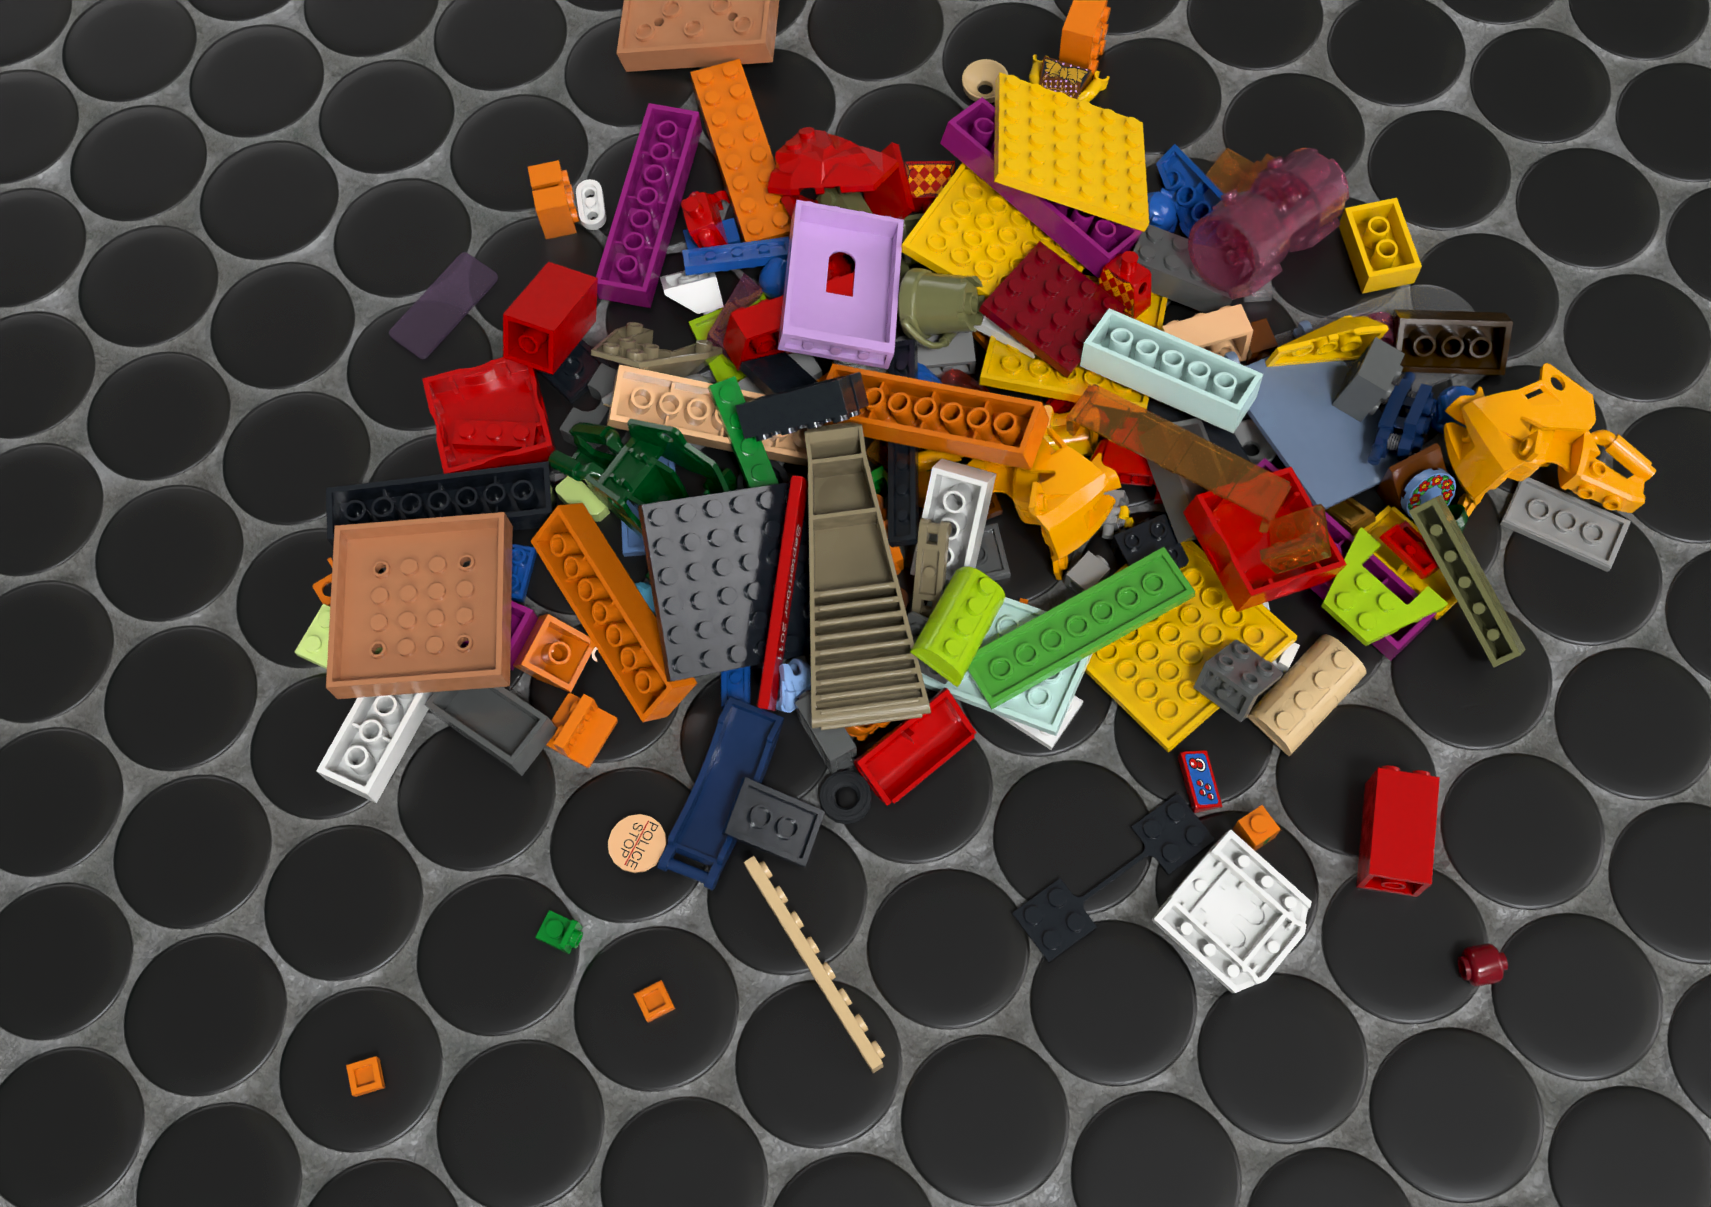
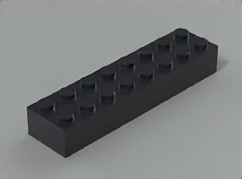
[326,461,557,548]

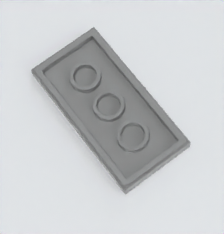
[1500,477,1631,572]

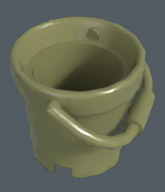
[898,268,985,349]

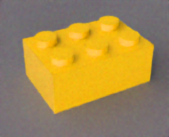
[1338,198,1422,294]

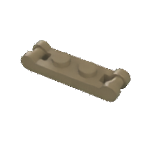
[912,518,951,618]

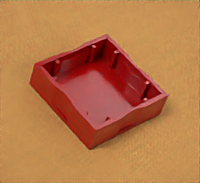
[422,357,556,474]
[1183,467,1347,612]

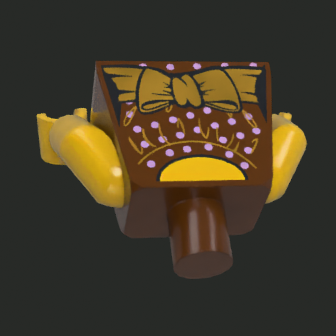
[1029,54,1110,102]

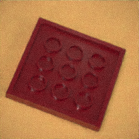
[978,241,1126,378]

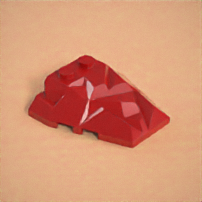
[767,127,899,196]

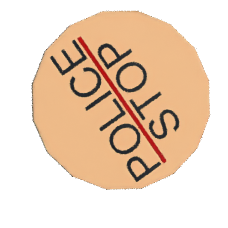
[608,814,667,873]

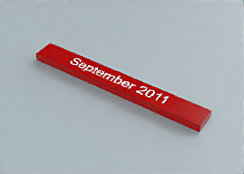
[758,476,808,711]

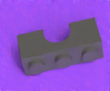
[560,363,617,449]

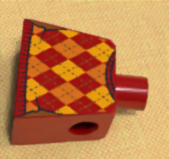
[905,161,955,214]
[1097,251,1152,319]

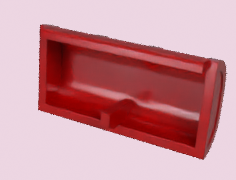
[853,687,977,806]

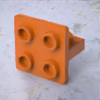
[546,693,618,768]

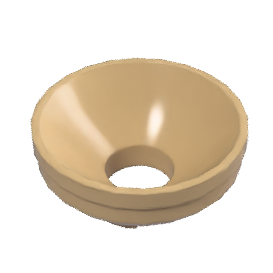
[962,59,1008,103]

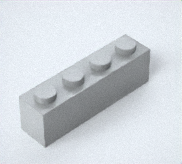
[865,332,976,377]

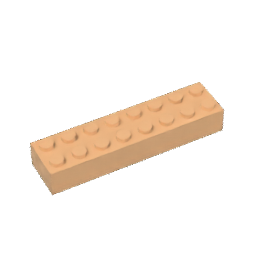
[607,364,808,467]

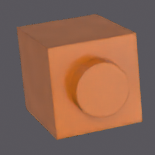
[1233,805,1281,851]

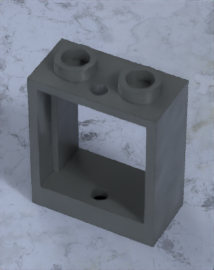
[795,690,857,775]

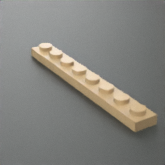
[744,856,885,1073]

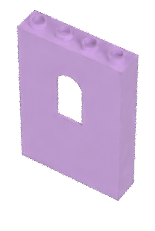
[778,200,904,369]

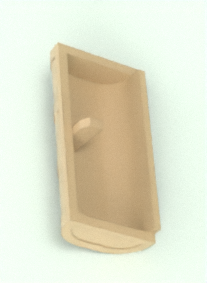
[1247,634,1366,756]

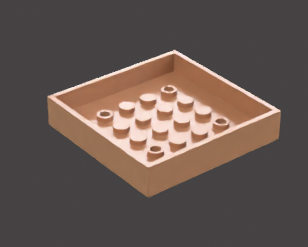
[617,0,779,72]
[326,512,513,699]

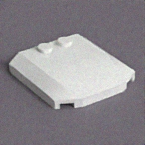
[1152,829,1312,994]

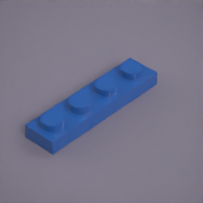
[682,237,789,275]

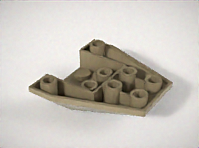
[591,322,723,378]

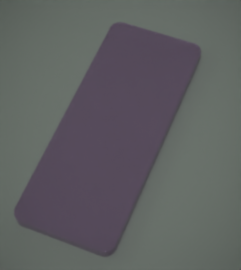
[389,252,498,359]

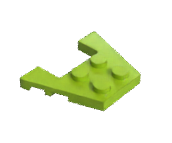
[1321,527,1448,646]

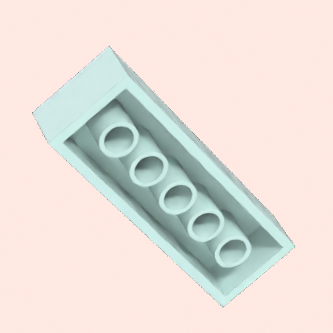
[1080,308,1263,433]

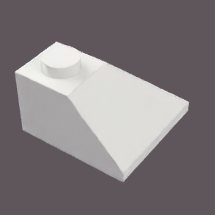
[660,271,724,315]

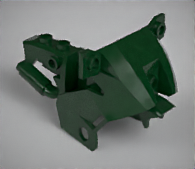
[548,419,737,582]

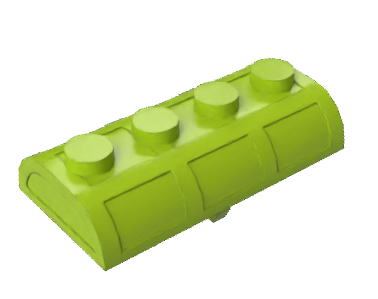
[910,567,1005,687]

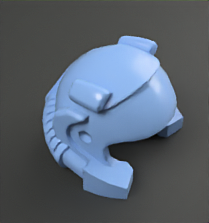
[762,658,811,713]

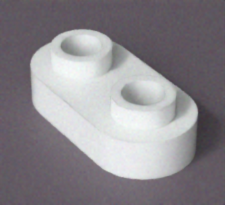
[576,179,606,230]

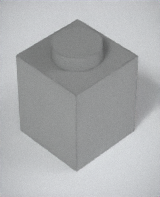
[1064,551,1111,595]

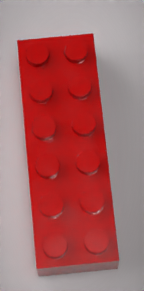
[723,271,855,371]

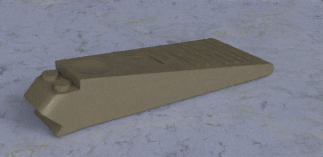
[804,422,931,730]

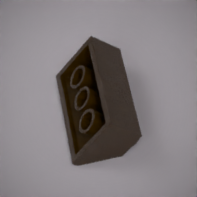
[1390,309,1513,375]

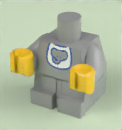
[1100,490,1135,539]

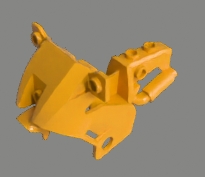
[1443,363,1656,517]
[918,405,1121,580]

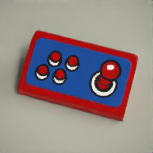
[1178,751,1223,813]

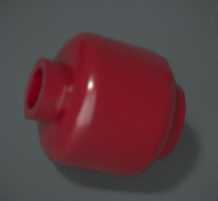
[1457,943,1508,986]

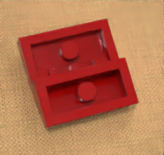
[1379,520,1440,579]

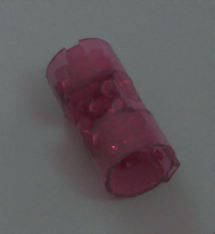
[1188,148,1349,299]

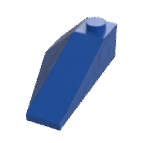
[1156,144,1249,247]

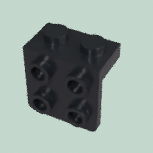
[1110,514,1189,569]

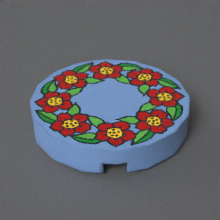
[1401,468,1456,519]

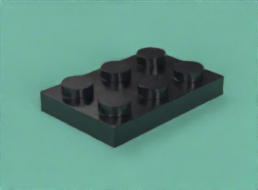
[722,777,825,867]

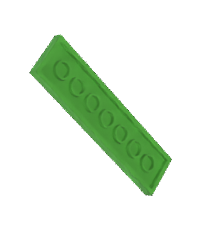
[967,547,1195,710]

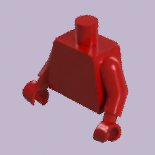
[681,191,731,248]
[1090,419,1163,504]

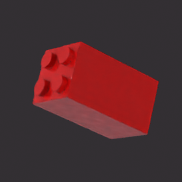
[503,262,598,375]
[1356,765,1440,897]

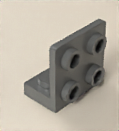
[1193,640,1283,722]

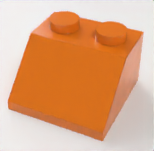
[513,614,595,692]

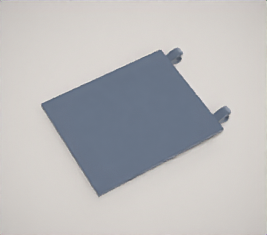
[1224,320,1401,512]

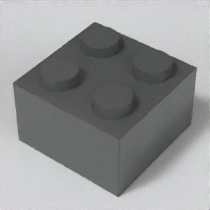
[1332,337,1405,422]

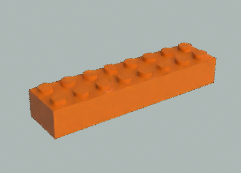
[690,59,792,242]
[823,364,1050,470]
[531,503,697,722]

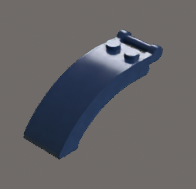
[658,697,784,891]

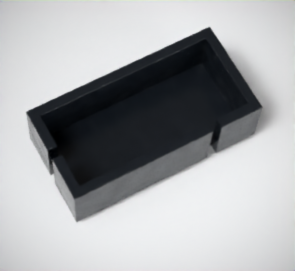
[735,372,869,442]

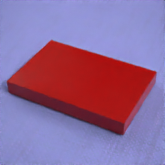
[863,142,915,219]

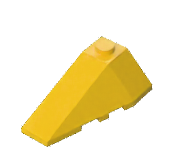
[1265,315,1389,367]

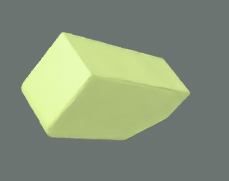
[555,476,610,522]

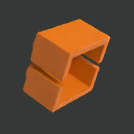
[528,160,579,239]

